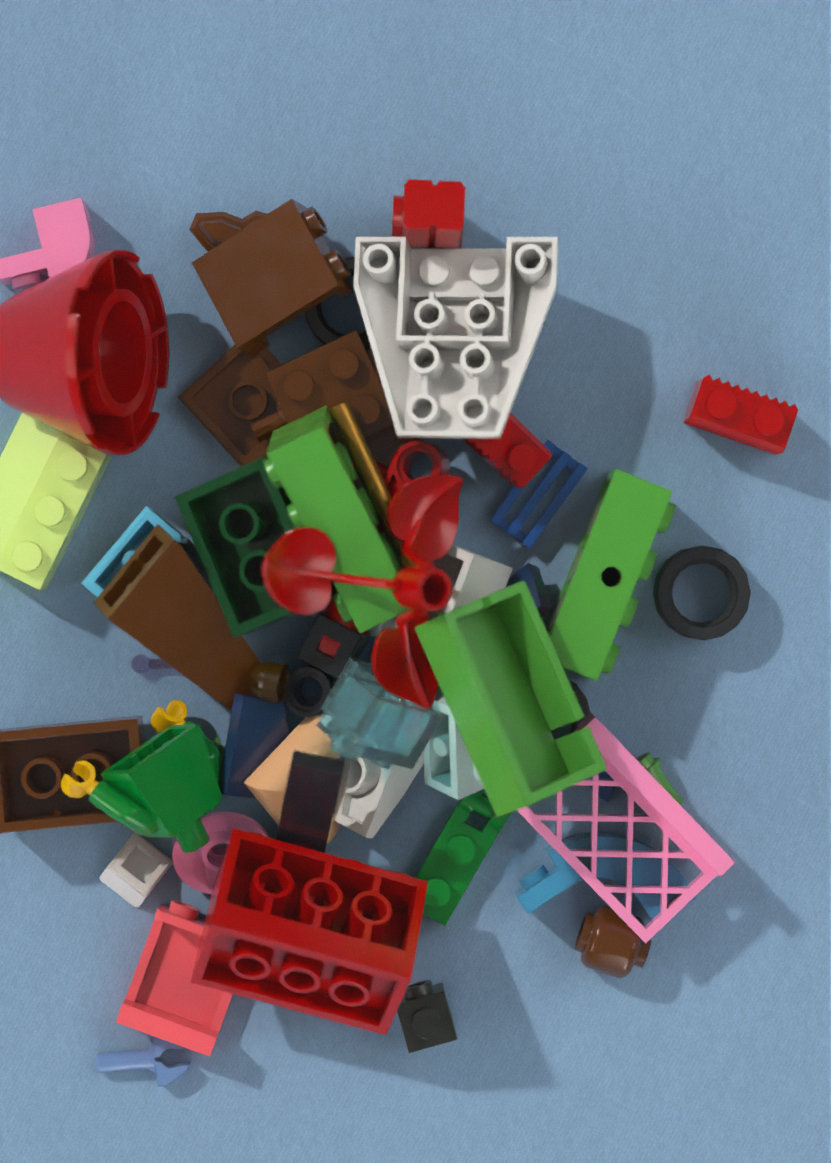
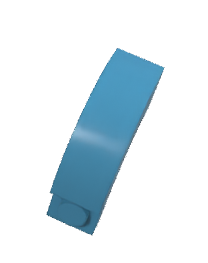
[515,832,697,920]

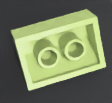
[0,413,112,590]

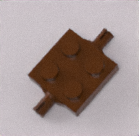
[251,330,394,445]

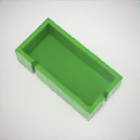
[415,580,607,817]

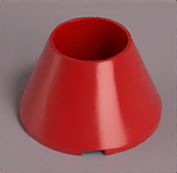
[0,250,169,455]

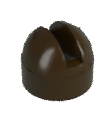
[249,662,289,704]

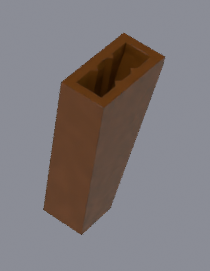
[94,524,261,711]

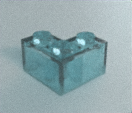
[316,657,442,769]

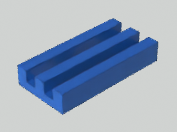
[489,440,588,549]

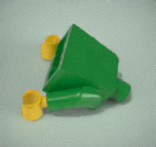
[60,700,222,853]

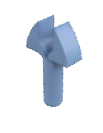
[95,1036,191,1087]

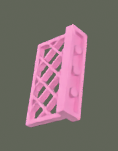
[517,712,735,943]

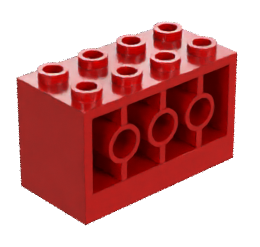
[190,828,428,1035]

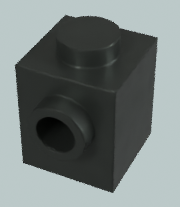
[397,980,457,1053]

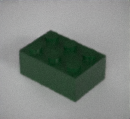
[175,456,338,638]

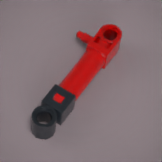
[284,441,450,717]

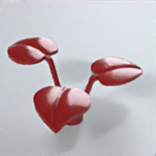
[262,474,463,709]

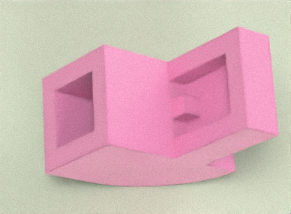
[0,198,95,290]

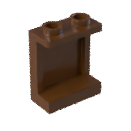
[192,199,353,355]

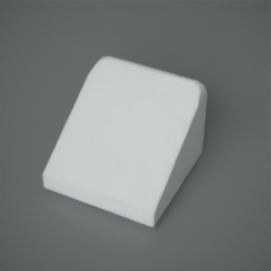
[99,832,173,908]

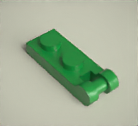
[414,789,511,926]

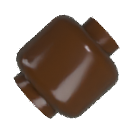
[574,906,651,978]

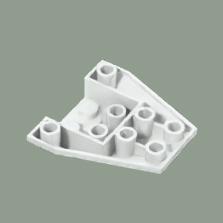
[353,237,558,439]

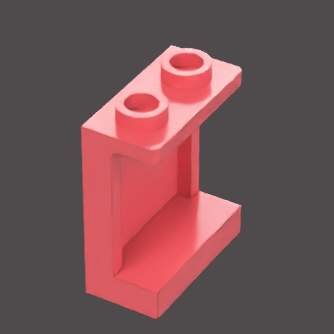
[116,900,233,1057]

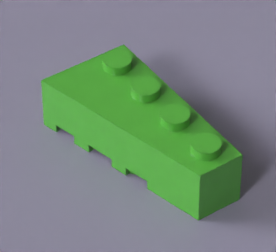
[264,405,411,633]

